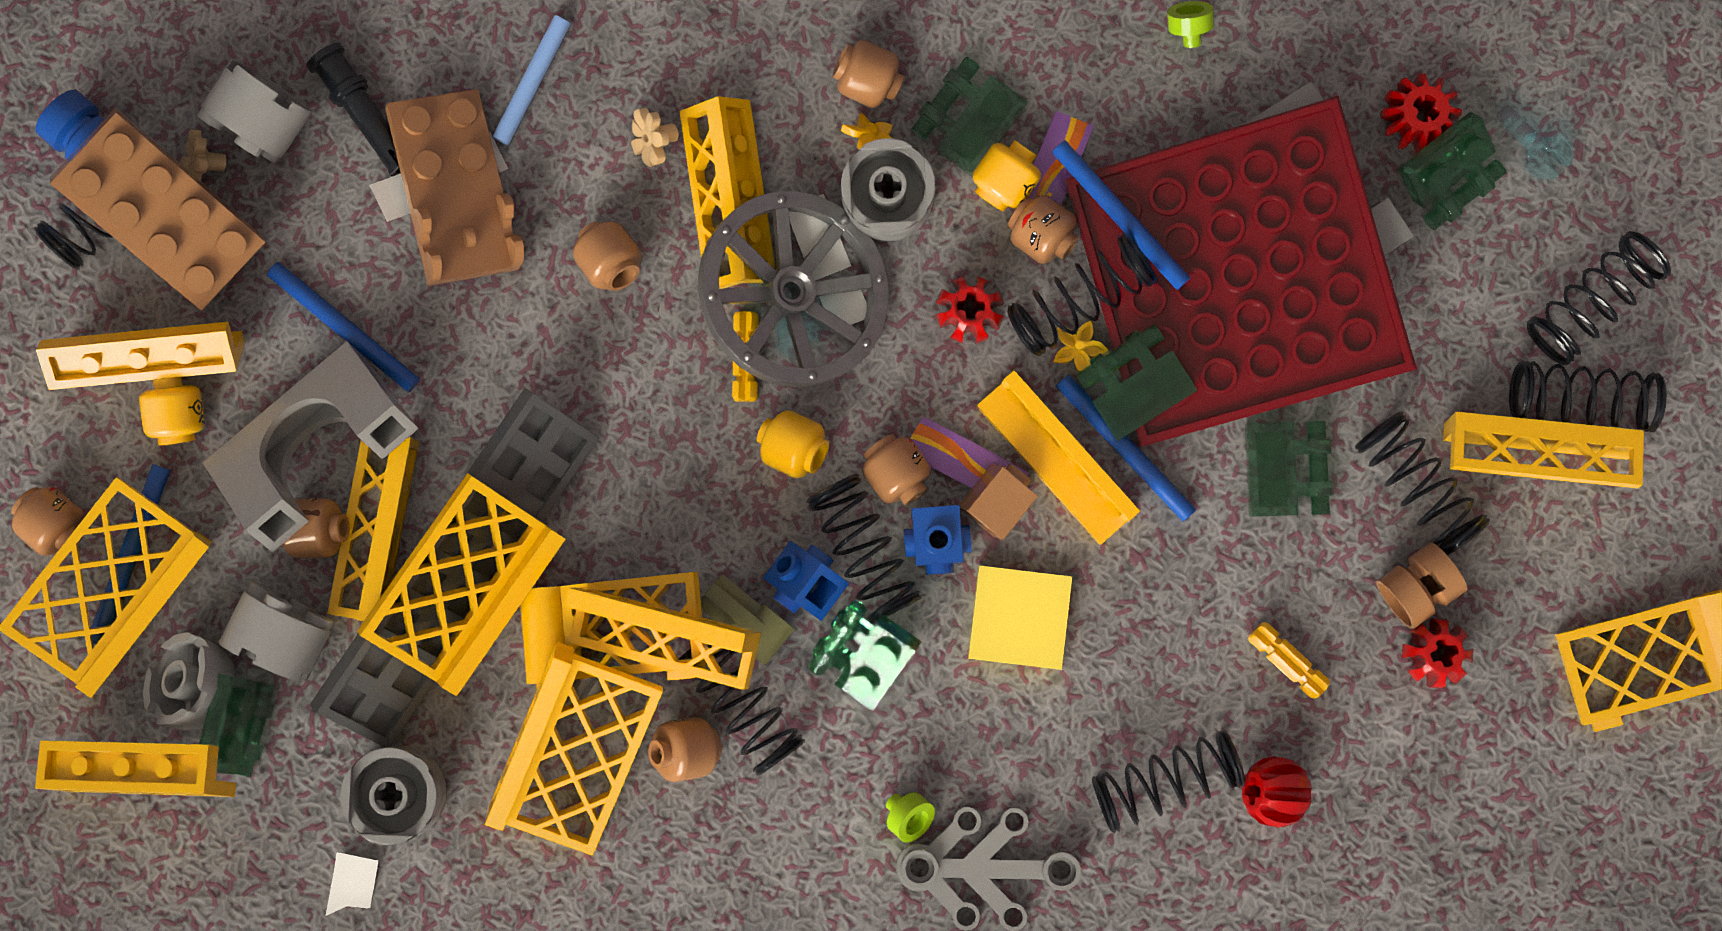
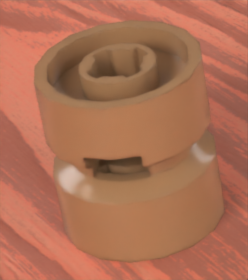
[1376,542,1468,629]

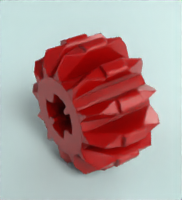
[1380,73,1462,154]

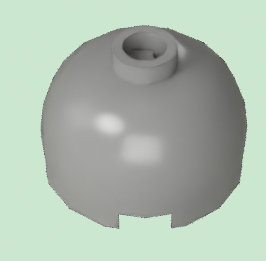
[143,632,237,730]

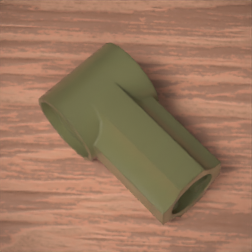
[701,574,795,666]

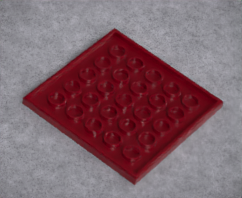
[1065,95,1417,447]

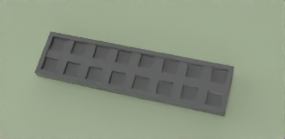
[310,388,599,748]

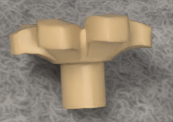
[631,108,679,167]
[181,129,226,181]

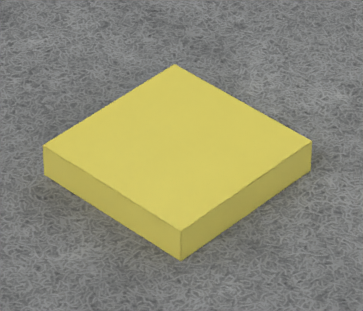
[968,565,1072,670]

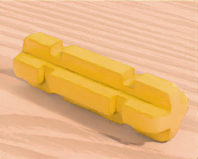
[732,311,759,402]
[1248,622,1330,699]

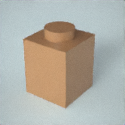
[959,464,1038,540]

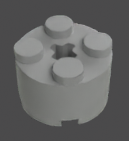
[197,58,313,163]
[841,138,935,241]
[219,581,334,682]
[340,745,447,845]

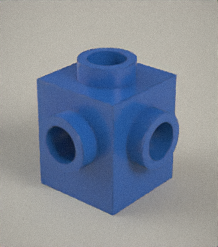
[904,505,971,575]
[763,540,849,621]

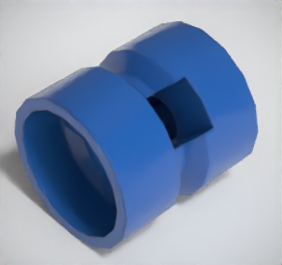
[35,89,104,159]

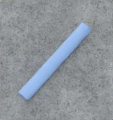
[492,15,571,146]

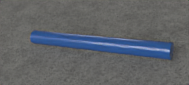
[1052,140,1191,290]
[267,262,420,393]
[1055,374,1196,522]
[91,464,171,644]

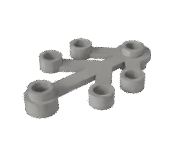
[896,806,1081,931]

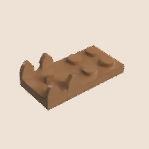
[385,89,524,286]

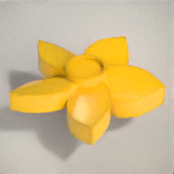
[841,112,893,150]
[1053,321,1108,376]

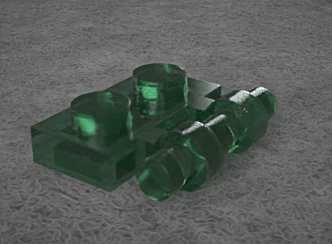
[911,57,1028,178]
[1398,111,1507,230]
[1076,323,1198,441]
[1245,421,1334,518]
[808,600,922,711]
[199,673,275,777]

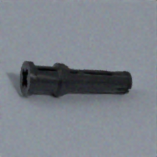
[306,43,401,176]

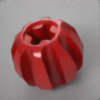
[935,275,1004,344]
[1402,618,1474,689]
[1241,756,1312,828]

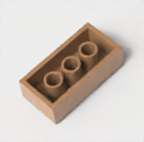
[50,107,265,311]

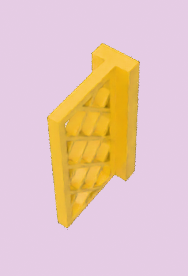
[357,473,566,696]
[0,476,212,698]
[485,641,663,856]

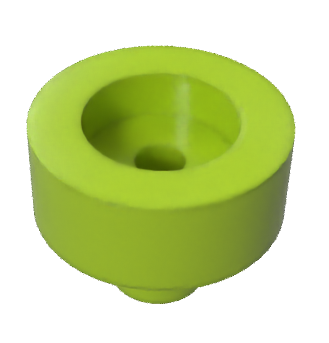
[1167,1,1214,48]
[886,792,935,843]

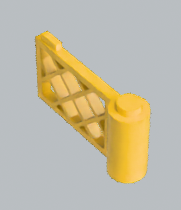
[520,572,707,689]
[1555,589,1722,732]

